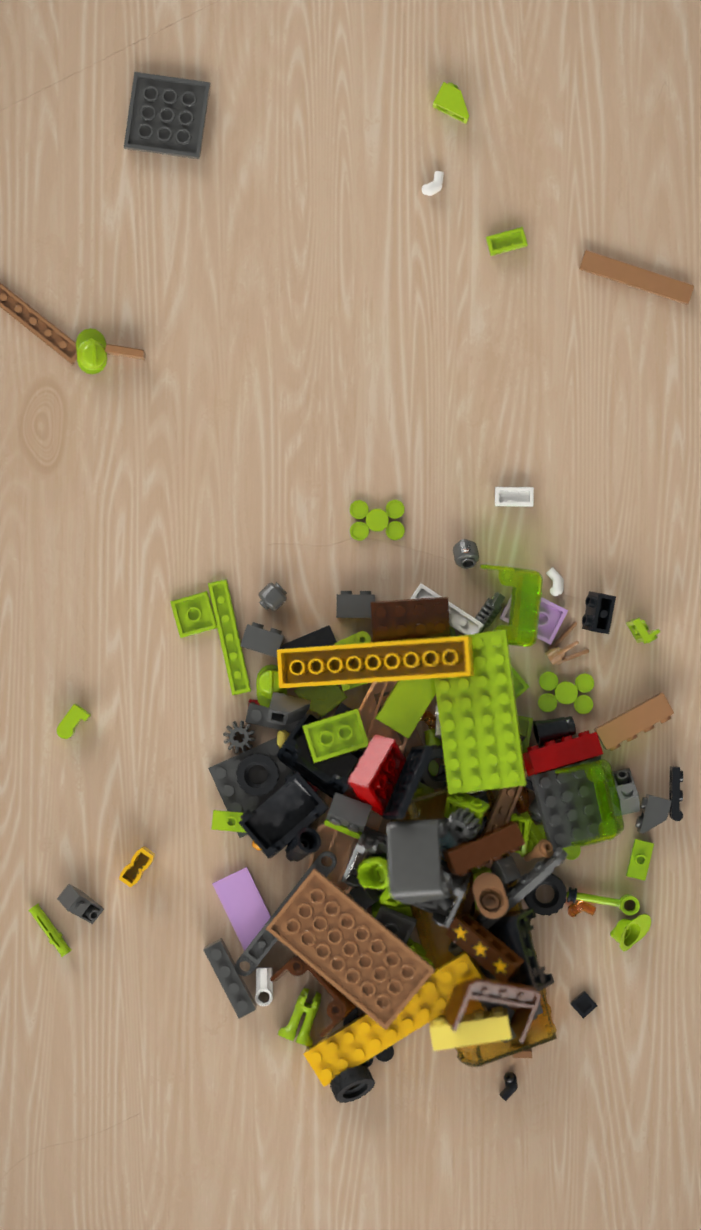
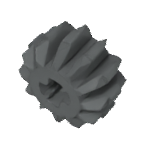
[223,721,256,753]
[446,808,481,842]

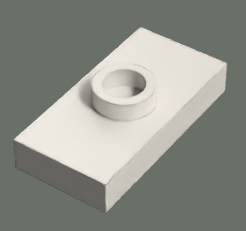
[495,487,534,507]

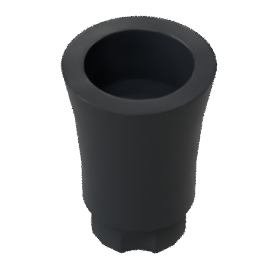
[533,716,576,747]
[285,827,321,862]

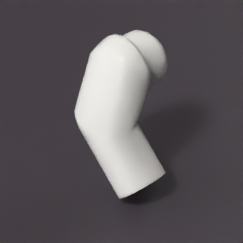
[422,171,444,196]
[546,567,564,596]

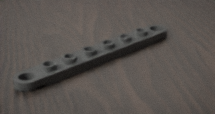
[448,847,567,956]
[235,851,337,976]

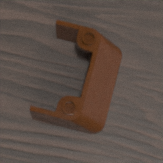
[270,955,358,1038]
[444,977,541,1042]

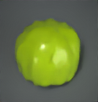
[357,856,389,889]

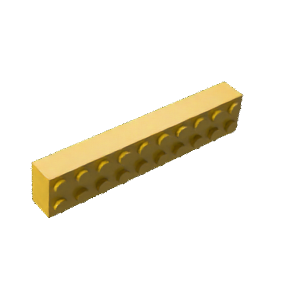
[277,636,474,688]
[304,951,487,1087]

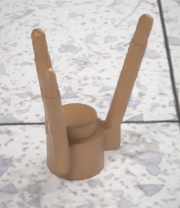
[545,622,589,666]

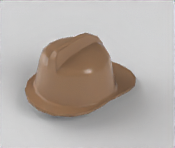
[472,873,508,919]

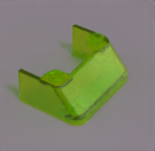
[480,564,543,647]
[555,759,624,846]

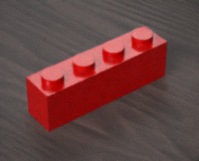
[523,730,603,776]

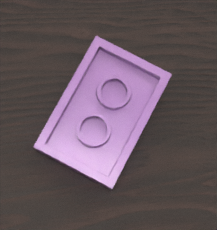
[499,585,568,645]

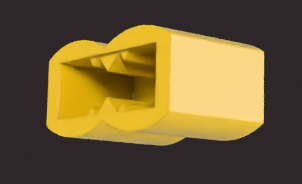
[119,846,155,887]

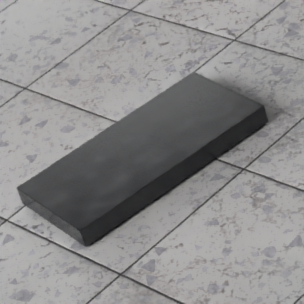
[382,745,433,820]

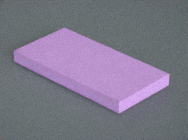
[212,867,271,951]

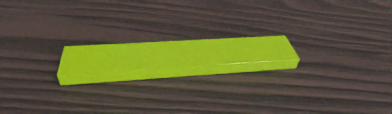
[208,579,251,695]

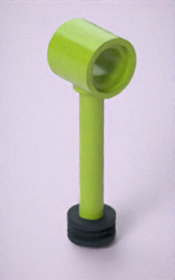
[566,887,640,915]

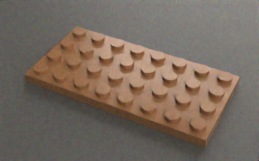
[266,868,435,1030]

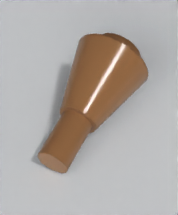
[524,839,554,862]

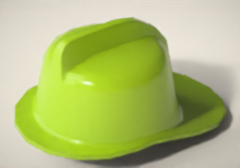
[76,328,107,374]
[256,664,287,707]
[610,914,651,951]

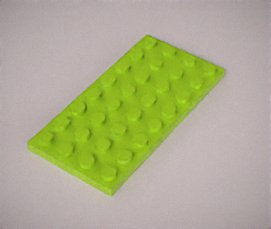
[434,629,526,794]

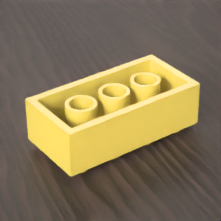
[430,1006,512,1051]

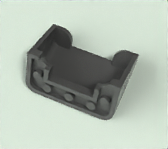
[386,819,451,905]

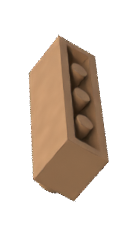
[594,693,674,751]

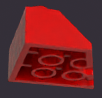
[348,734,406,816]

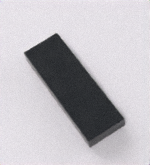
[281,625,337,649]

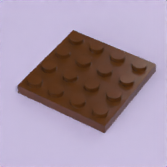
[371,597,450,643]

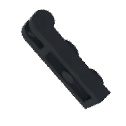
[669,766,683,821]

